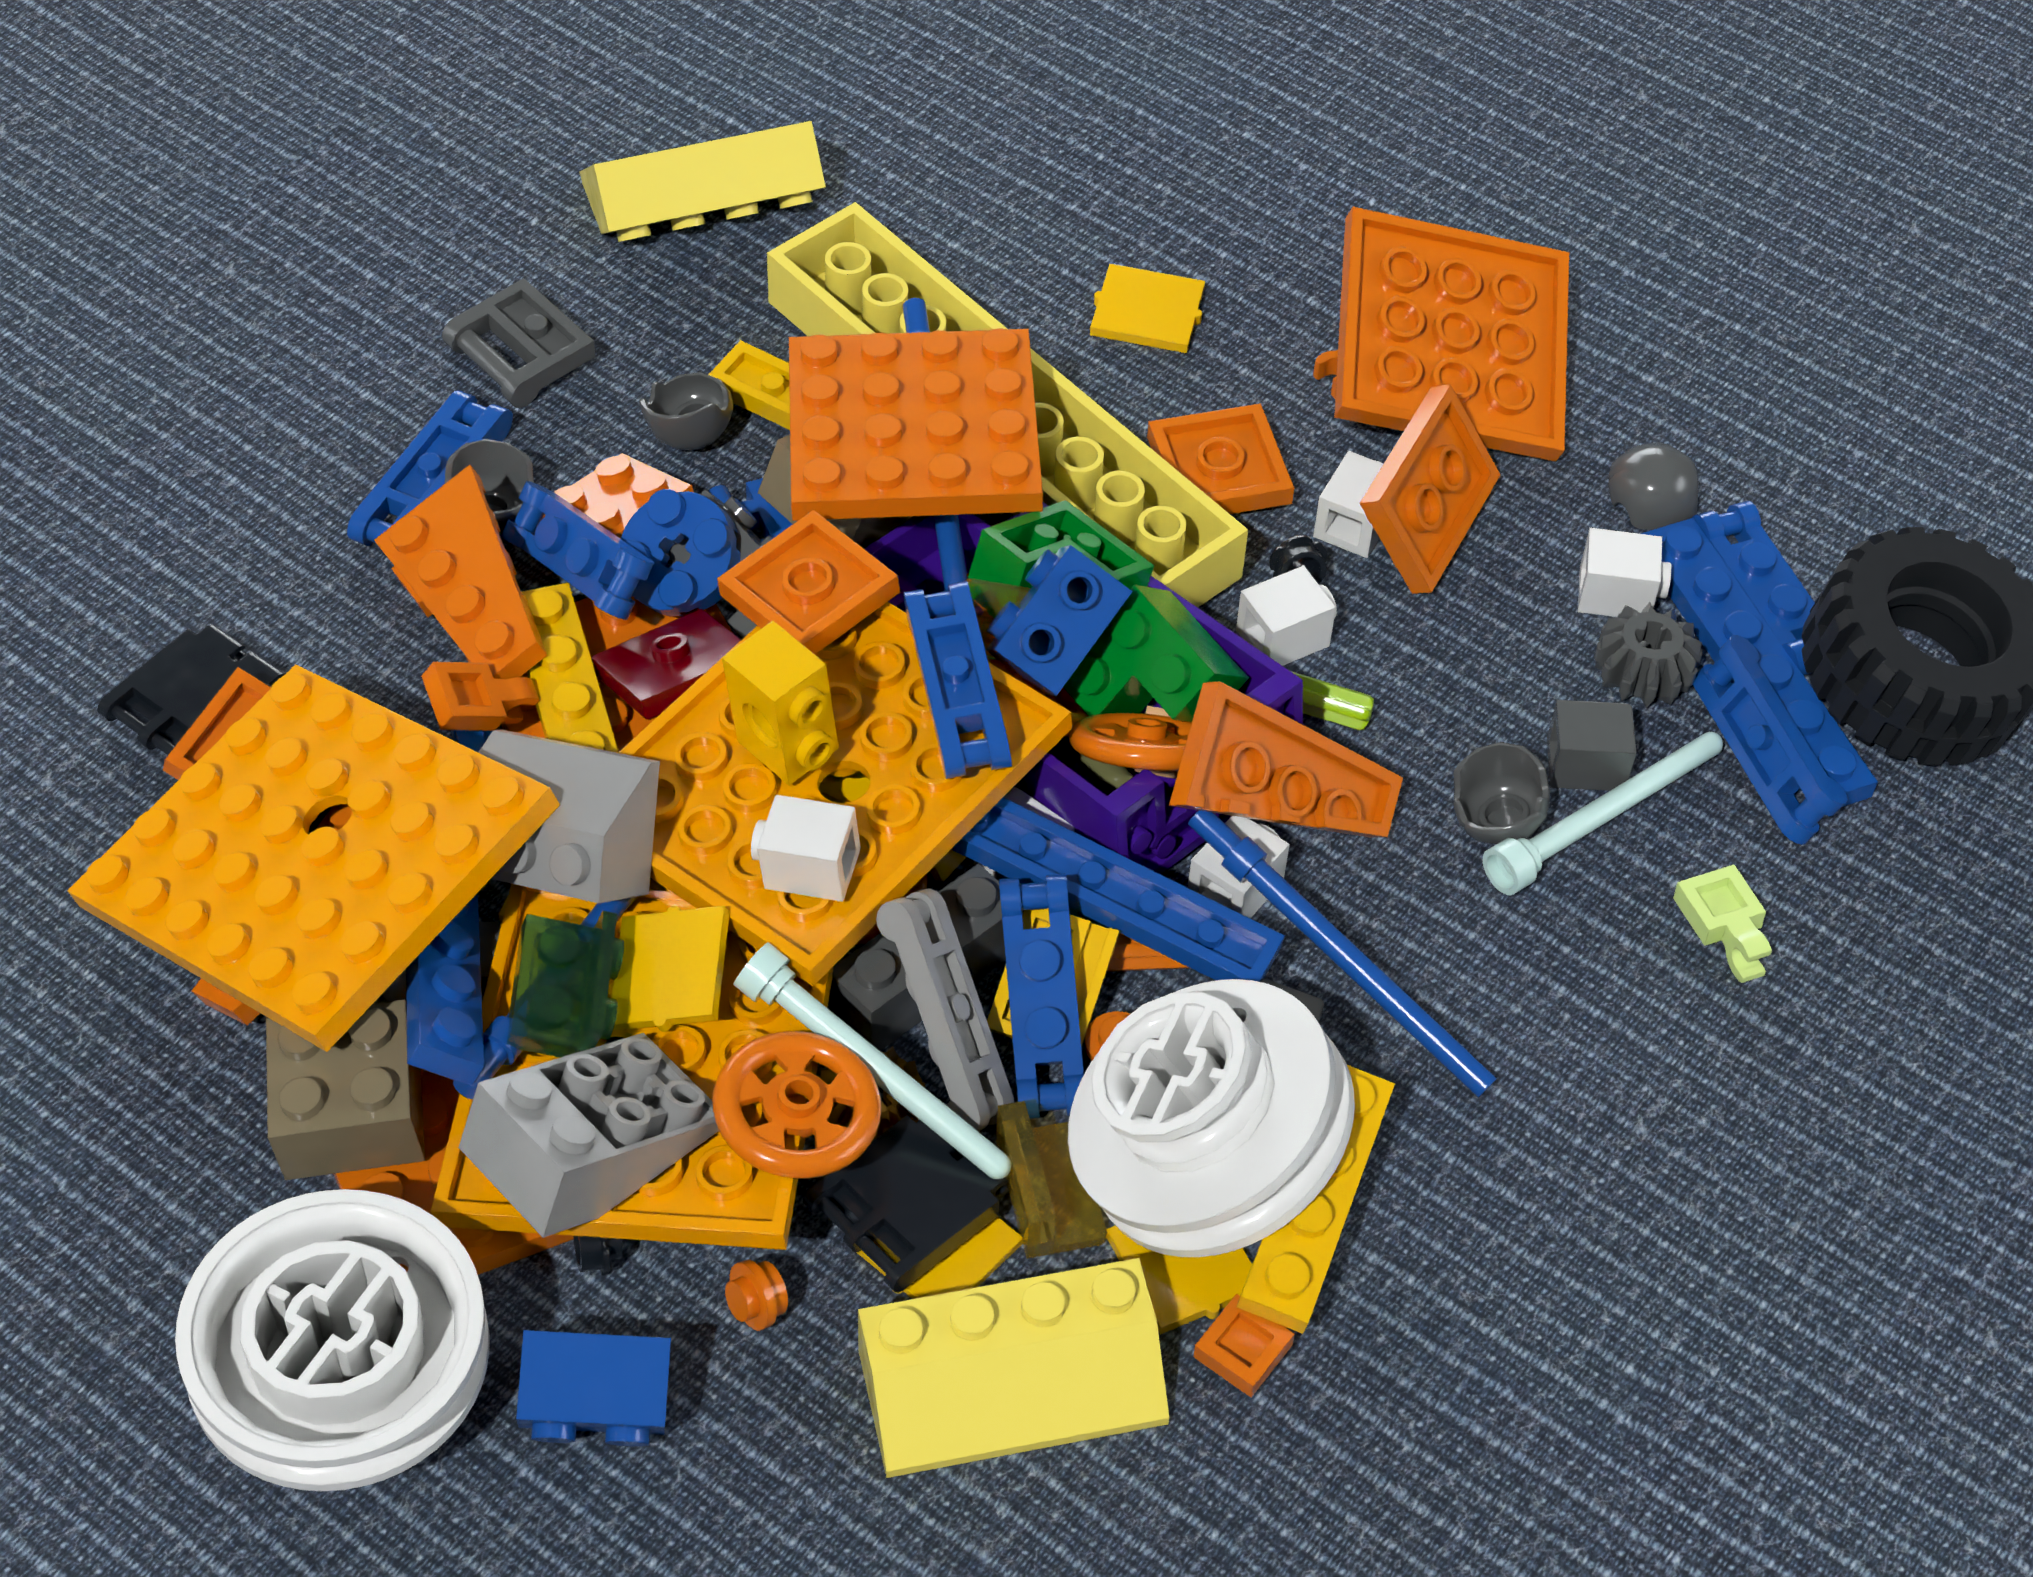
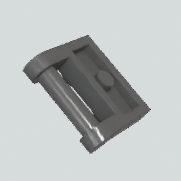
[442,278,596,408]

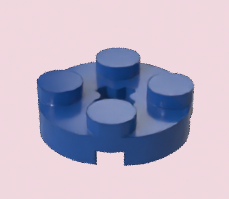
[621,489,741,617]

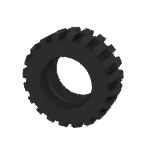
[1801,527,2033,766]

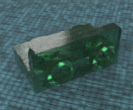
[507,911,624,1058]

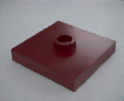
[591,609,741,720]

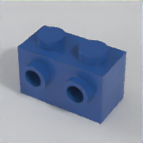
[986,545,1133,696]
[516,1330,671,1446]

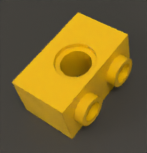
[722,621,839,785]

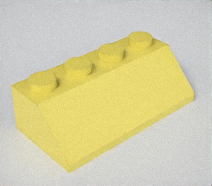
[580,121,826,242]
[858,1258,1169,1478]

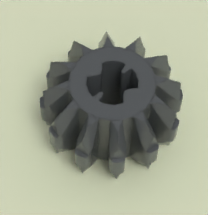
[1594,602,1702,708]

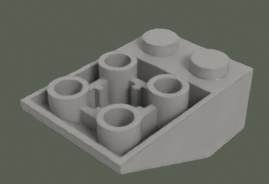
[458,1033,719,1238]

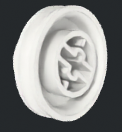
[1068,979,1355,1257]
[175,1189,490,1491]

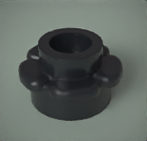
[1269,535,1327,584]
[573,1236,623,1276]

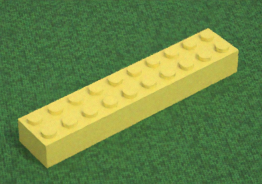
[767,202,1248,608]

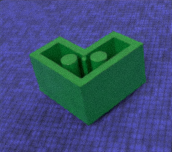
[967,500,1154,617]
[1063,585,1249,722]

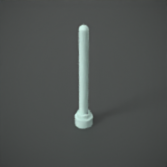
[1483,732,1723,895]
[733,942,1012,1179]

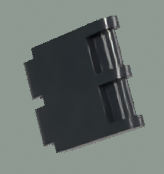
[97,624,285,755]
[803,1115,1009,1293]

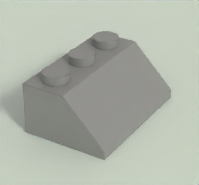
[478,730,660,903]

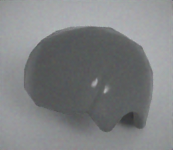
[639,372,734,450]
[445,439,534,532]
[1608,442,1699,530]
[1453,742,1550,844]

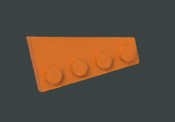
[374,465,547,679]
[1169,681,1403,838]

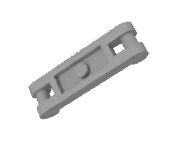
[876,888,1014,1132]

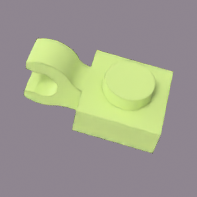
[1673,865,1772,983]

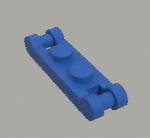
[347,390,513,546]
[501,481,654,620]
[1692,501,1815,675]
[903,581,1012,779]
[1693,635,1848,845]
[999,873,1084,1120]

